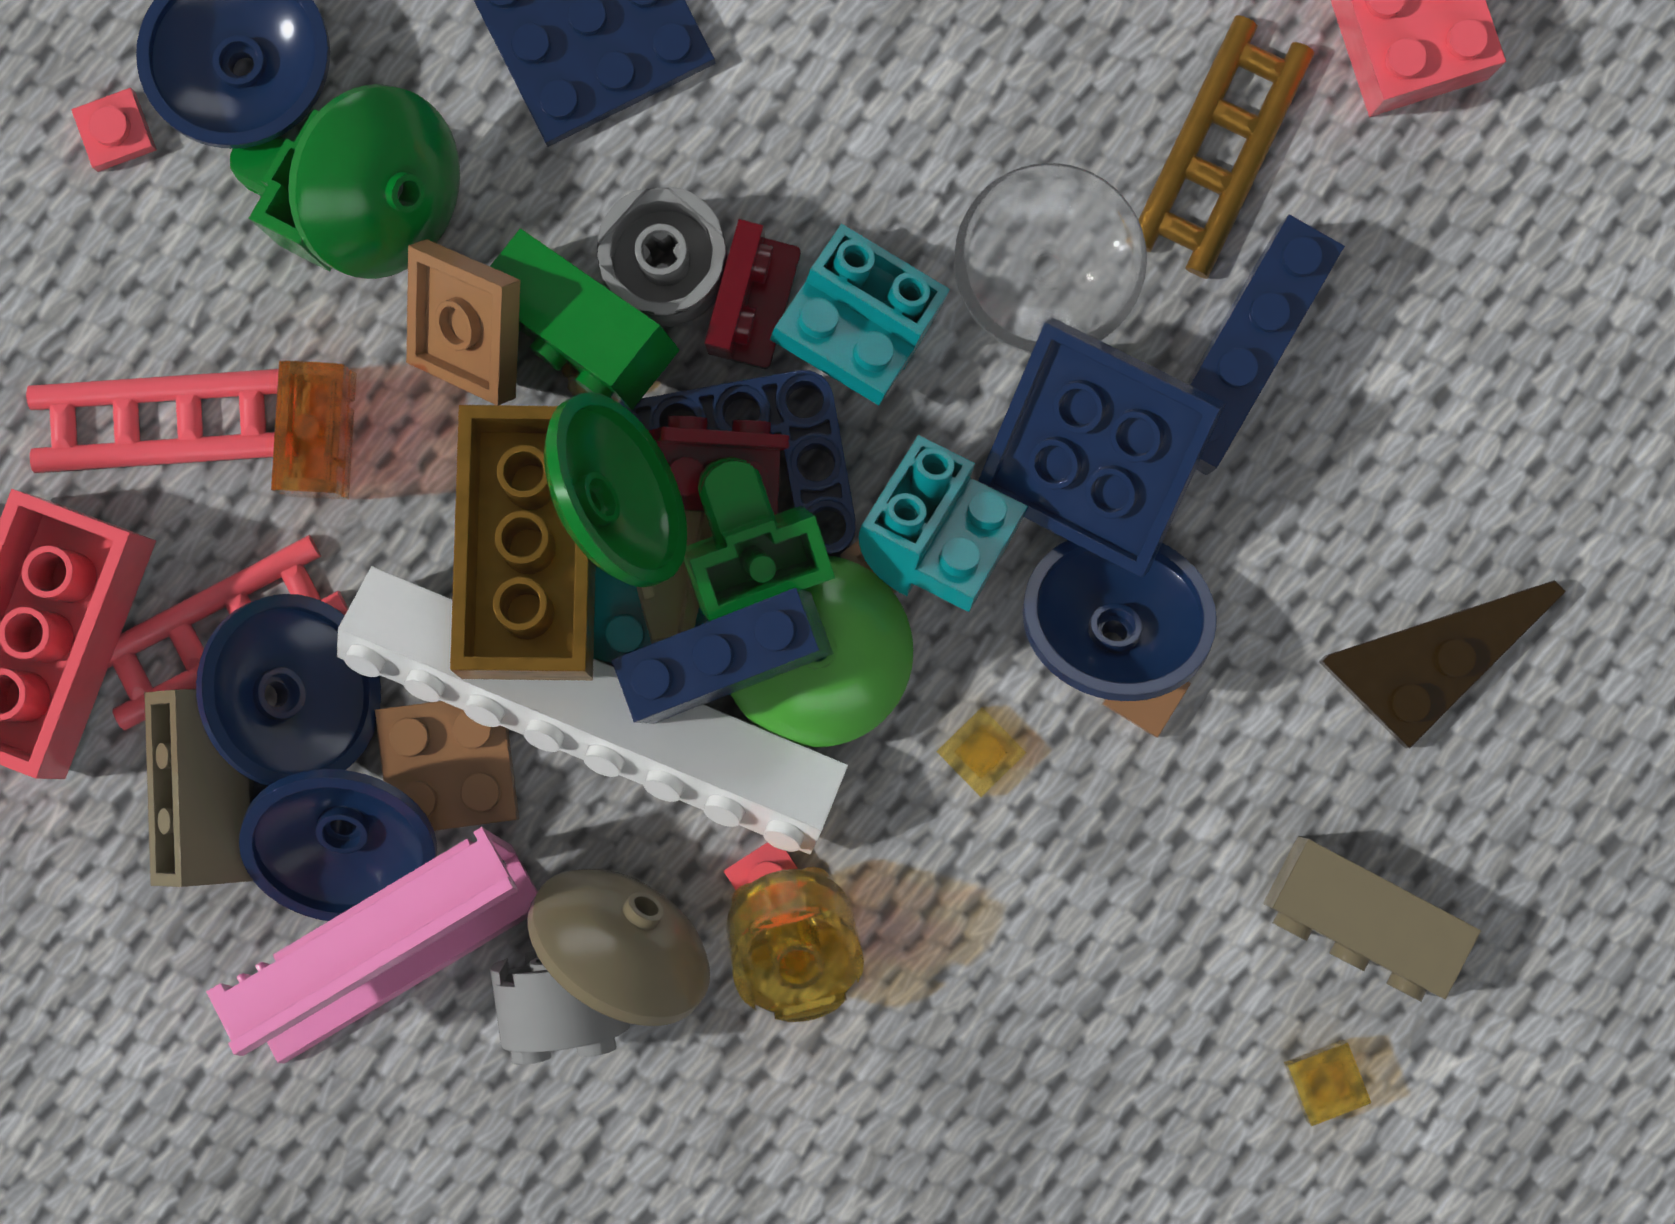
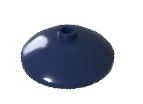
[136,0,330,149]
[1022,540,1217,701]
[196,594,381,786]
[239,769,437,921]

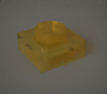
[936,707,1026,797]
[1284,1040,1371,1126]

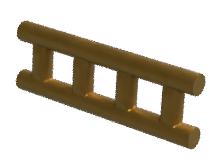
[1128,15,1315,279]

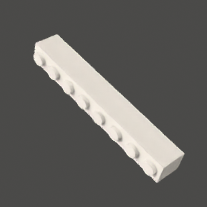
[337,566,848,855]

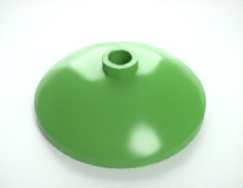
[731,555,913,747]

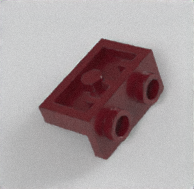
[705,219,801,369]
[649,416,790,515]

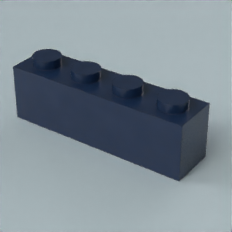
[1187,214,1345,475]

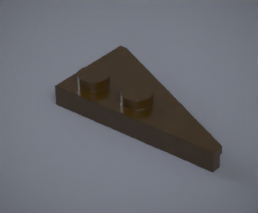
[1319,580,1566,749]

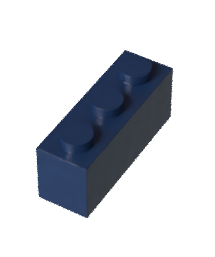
[611,587,833,724]

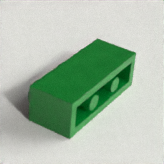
[490,228,680,410]

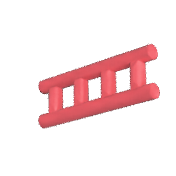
[26,368,288,473]
[108,535,349,731]

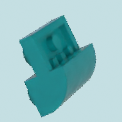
[770,223,950,406]
[859,435,1028,612]

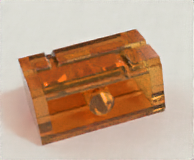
[271,361,357,500]

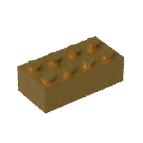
[450,405,596,681]

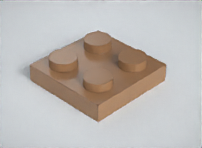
[406,239,521,405]
[375,701,519,831]

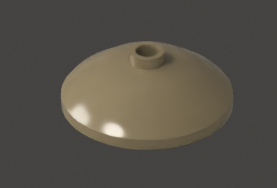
[528,869,710,1026]

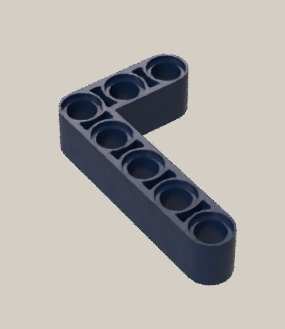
[618,370,856,556]

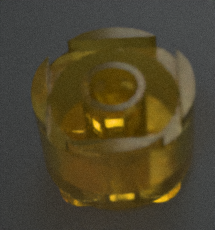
[726,867,864,1022]

